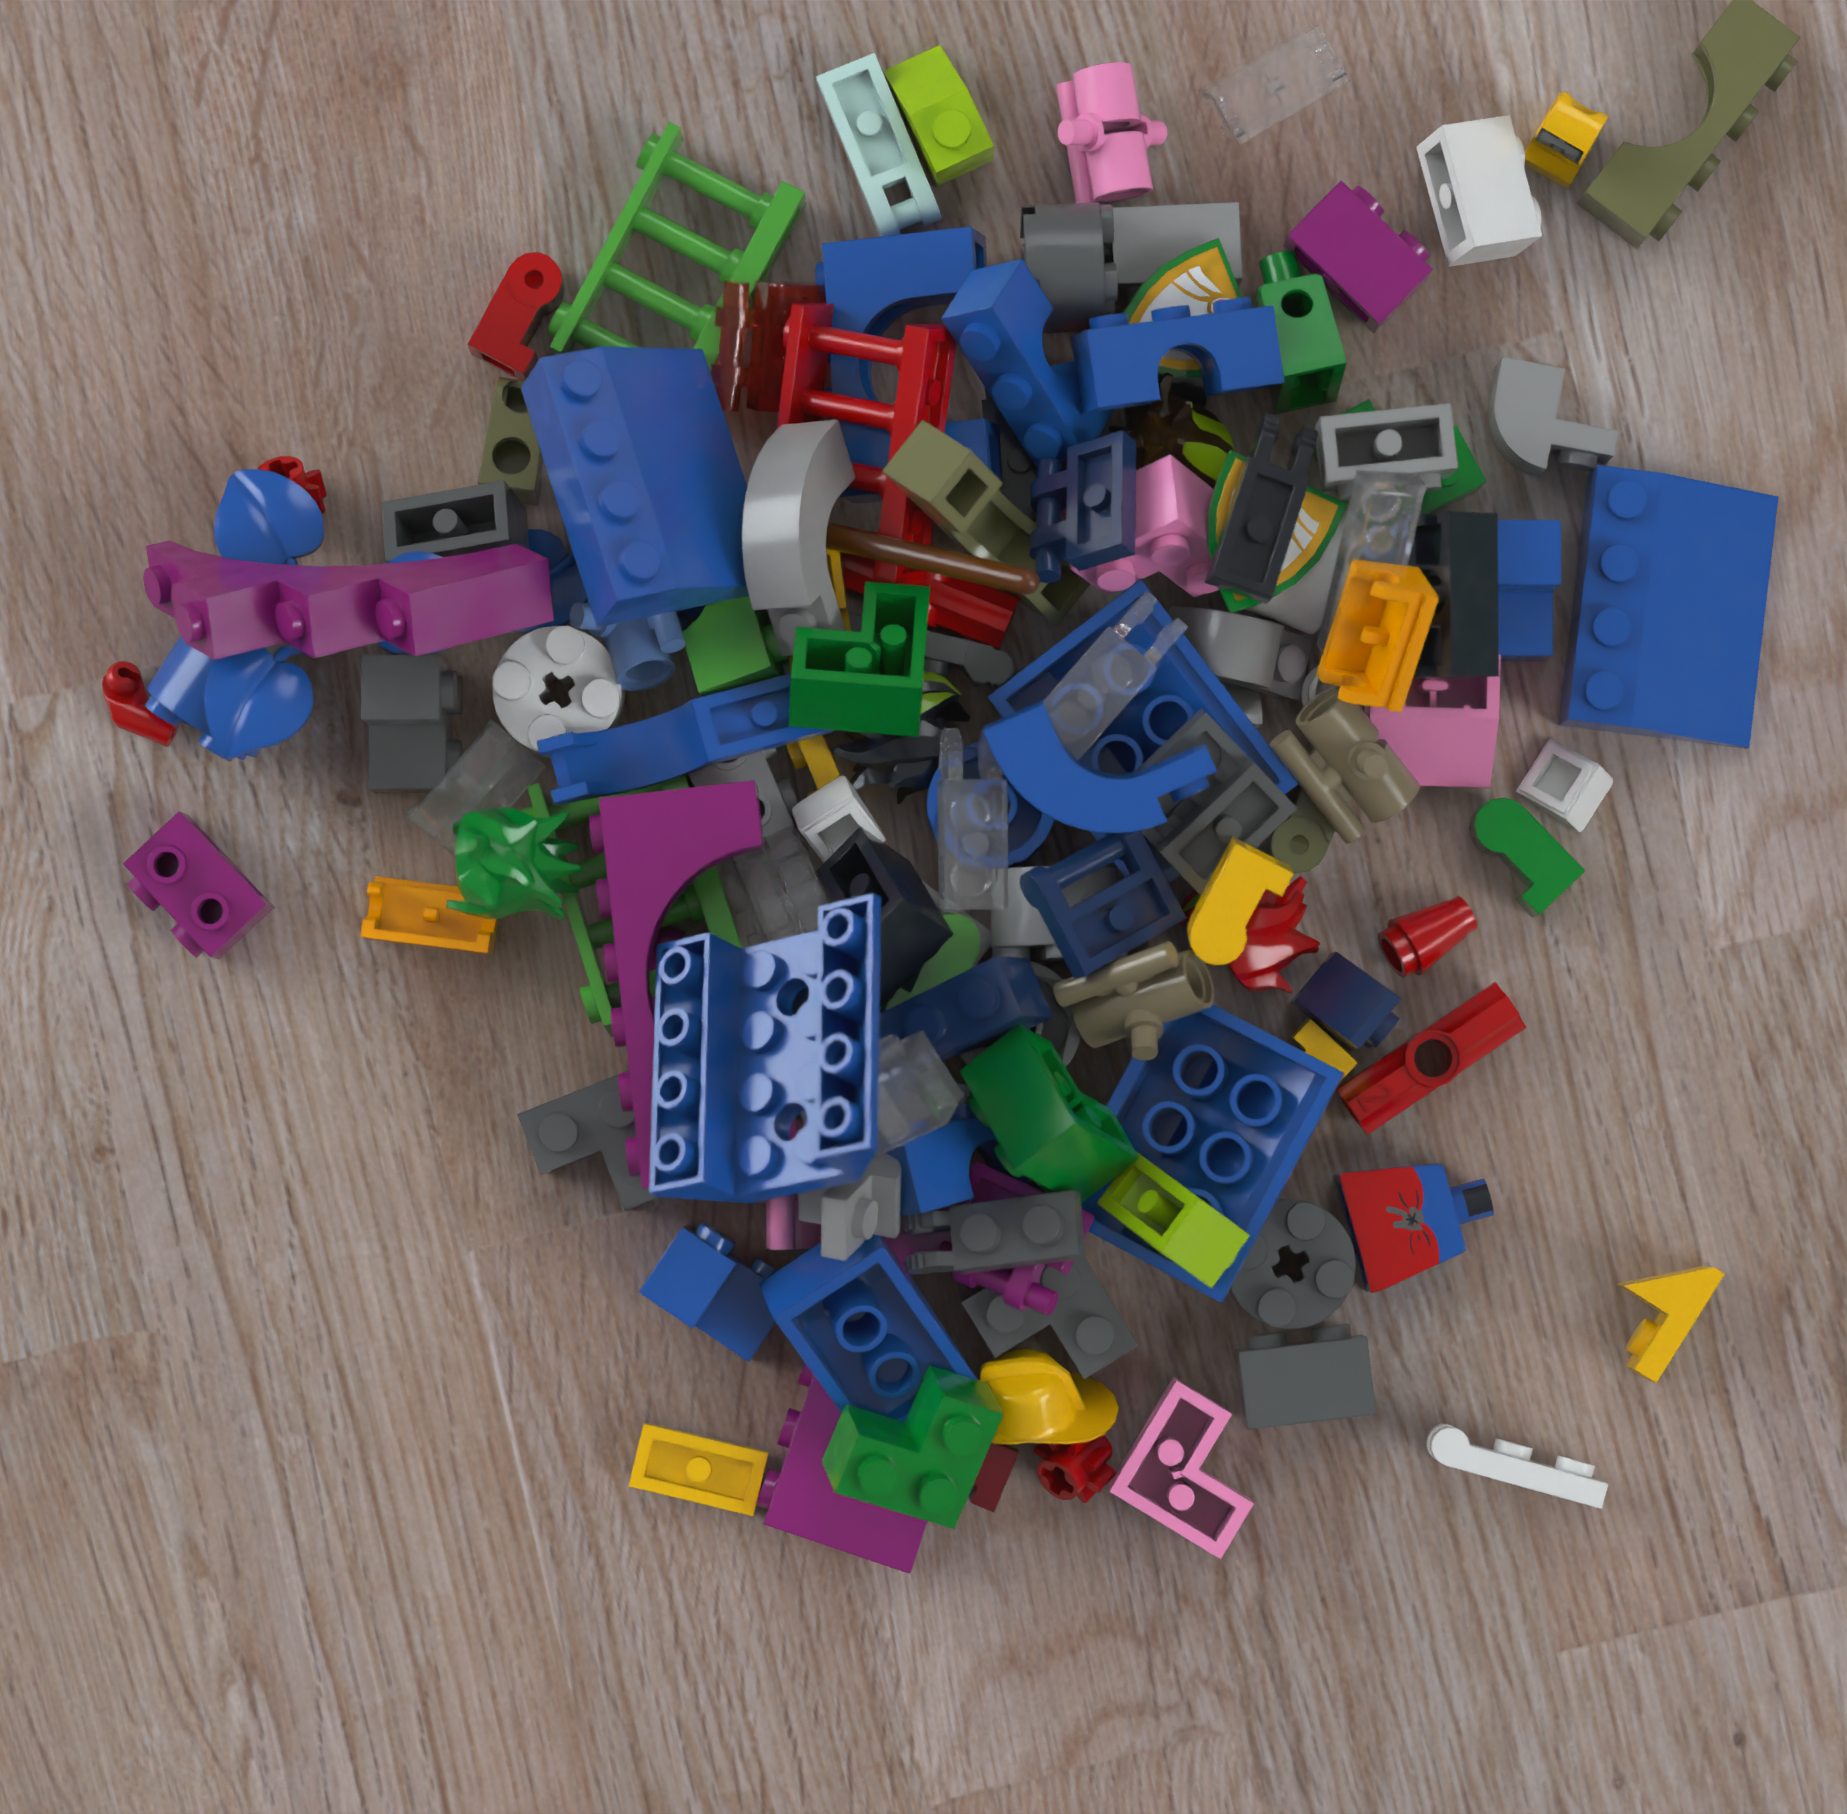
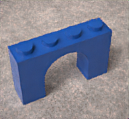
[815,226,1003,504]

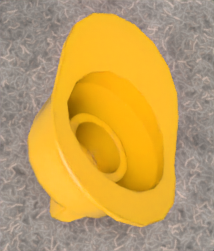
[980,1348,1119,1444]

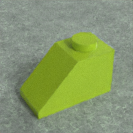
[883,45,994,187]
[1097,1151,1250,1288]

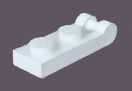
[1425,1424,1608,1509]

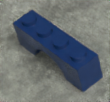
[800,955,1053,1122]

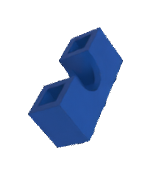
[941,259,1114,467]
[1071,297,1284,414]
[877,1102,1034,1216]

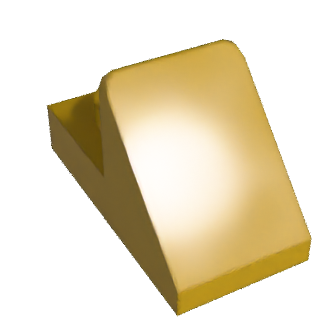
[1618,1265,1725,1383]

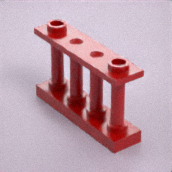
[776,303,956,585]

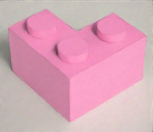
[1064,454,1219,598]
[1107,1377,1254,1559]

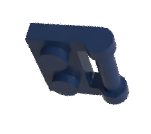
[1020,830,1187,979]

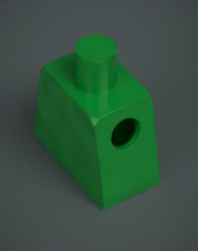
[1254,251,1347,415]

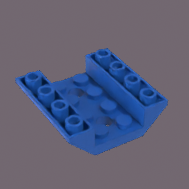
[649,893,881,1203]

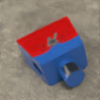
[1334,1163,1494,1294]

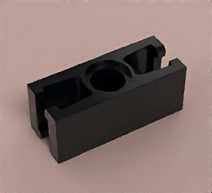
[1405,511,1499,678]

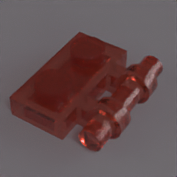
[711,280,825,412]

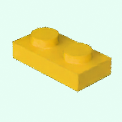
[628,1422,769,1516]

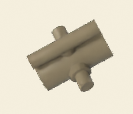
[1270,686,1420,844]
[1053,940,1214,1060]

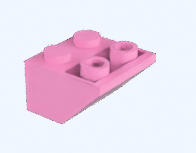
[1364,655,1501,789]

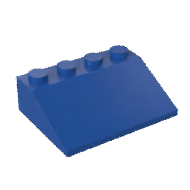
[521,347,749,628]
[1558,465,1778,749]
[988,579,1298,884]
[1081,1004,1344,1303]

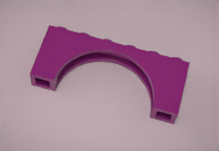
[589,780,797,1188]
[756,1203,956,1574]

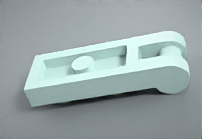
[816,53,942,237]

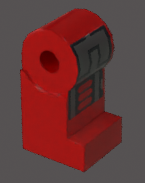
[467,252,565,380]

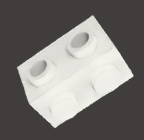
[1416,115,1542,267]

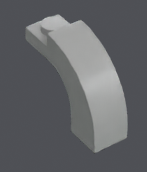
[742,420,856,656]

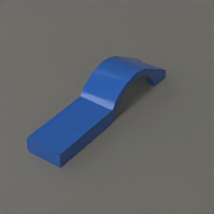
[537,673,834,805]

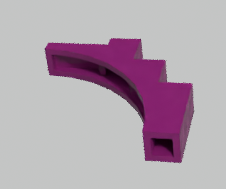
[143,540,554,660]

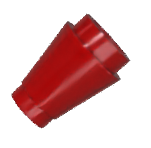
[1378,896,1477,978]

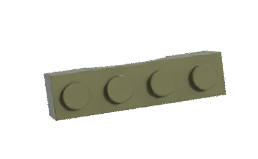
[1577,0,1801,249]
[882,420,1091,627]

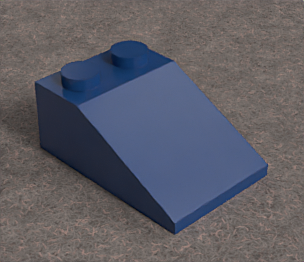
[758,1234,978,1422]

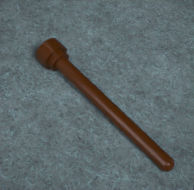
[826,523,1039,595]

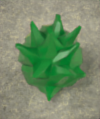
[446,807,582,920]

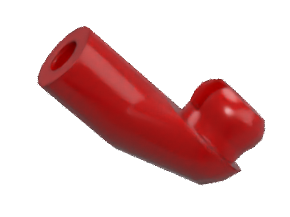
[102,661,179,747]

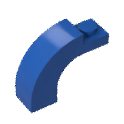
[983,700,1217,833]

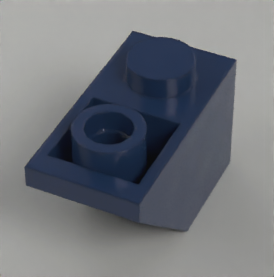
[1291,951,1401,1051]

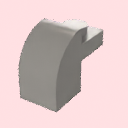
[1487,357,1619,477]
[1169,606,1313,701]
[799,1148,901,1261]

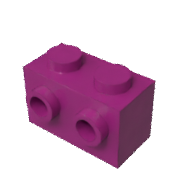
[1283,181,1433,334]
[123,811,275,959]

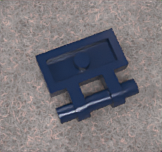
[1029,430,1136,583]

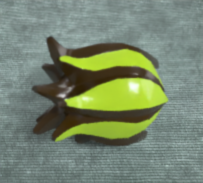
[1098,372,1235,489]

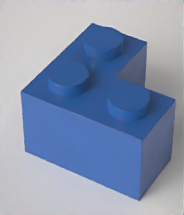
[1498,520,1561,662]
[639,1222,778,1362]

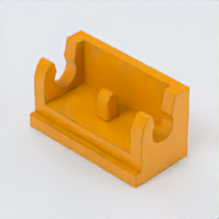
[1317,559,1439,713]
[360,876,499,955]

